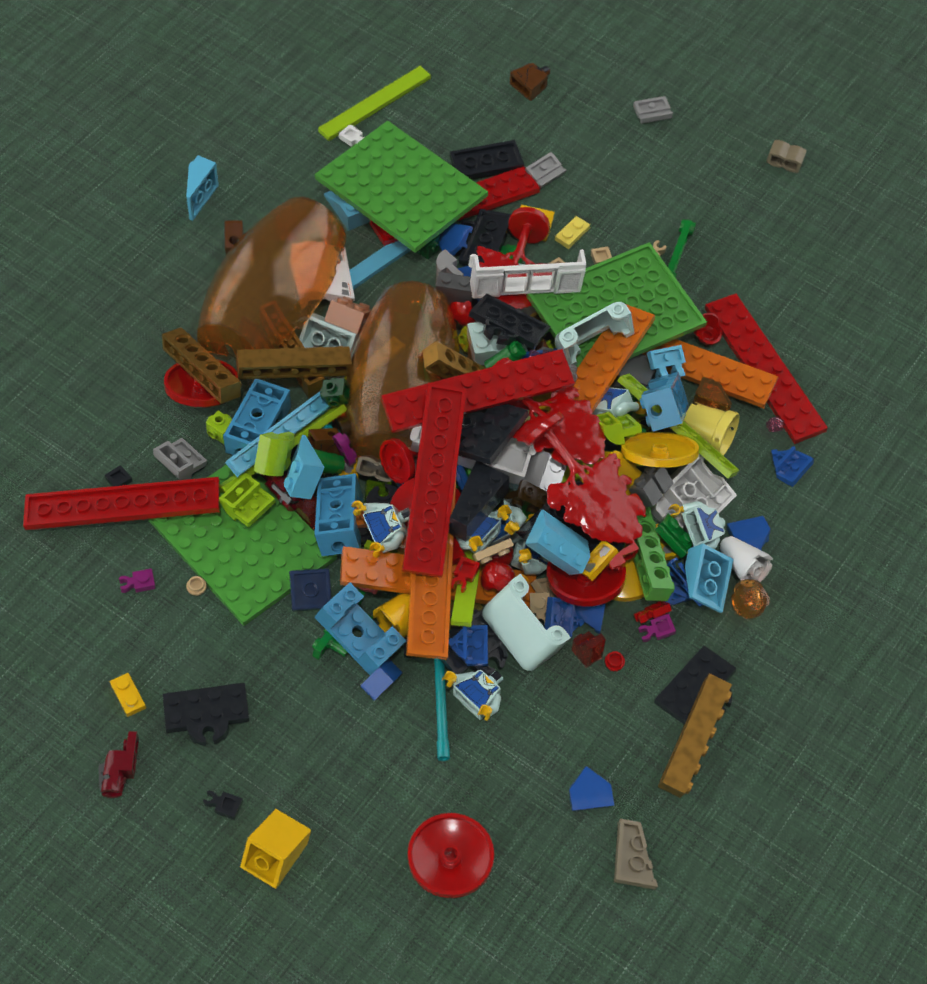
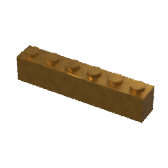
[236,346,352,379]
[658,674,732,798]

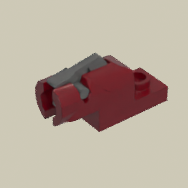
[260,471,304,511]
[99,731,139,798]

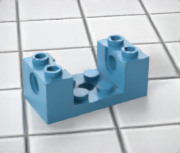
[640,372,689,431]
[223,379,291,455]
[315,473,363,556]
[314,582,406,676]

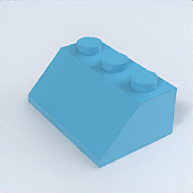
[525,510,590,575]

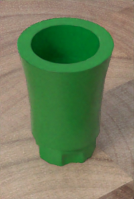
[484,341,526,368]
[313,448,345,474]

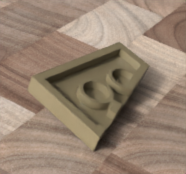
[614,819,658,889]

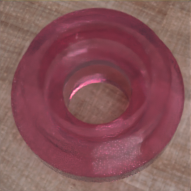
[766,417,785,432]

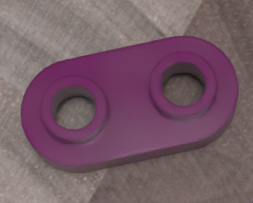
[332,432,357,467]

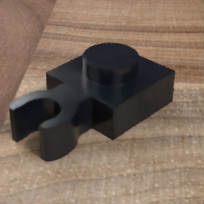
[203,791,243,820]

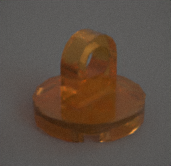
[731,579,770,619]

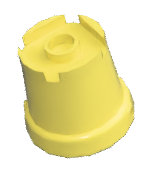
[683,402,740,456]

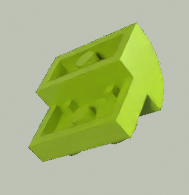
[597,412,642,445]
[253,431,295,476]
[219,473,276,527]

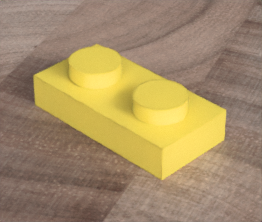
[555,216,590,249]

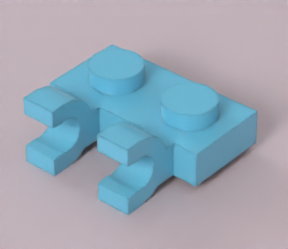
[647,345,686,378]

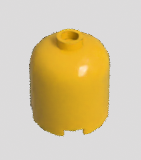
[373,594,409,638]

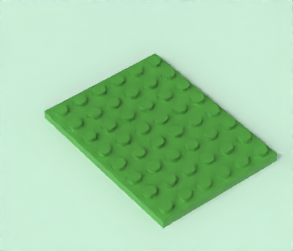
[315,121,488,253]
[526,242,707,368]
[149,465,337,626]

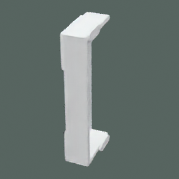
[469,250,587,298]
[410,424,536,485]

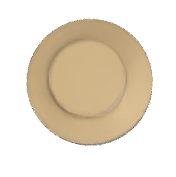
[186,576,207,596]

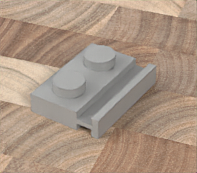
[633,96,673,123]
[525,152,566,189]

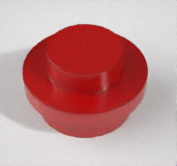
[605,651,625,671]

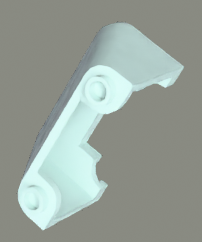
[554,302,635,365]
[482,574,571,671]

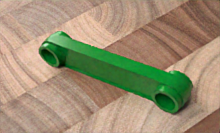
[668,219,696,278]

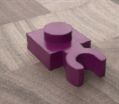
[119,568,156,593]
[638,614,676,642]

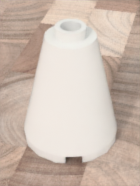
[720,536,773,587]

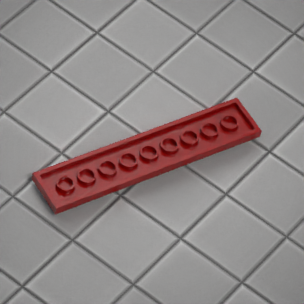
[369,167,540,246]
[704,293,828,444]
[381,349,575,433]
[402,382,467,578]
[23,477,220,530]

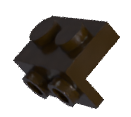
[504,480,547,515]

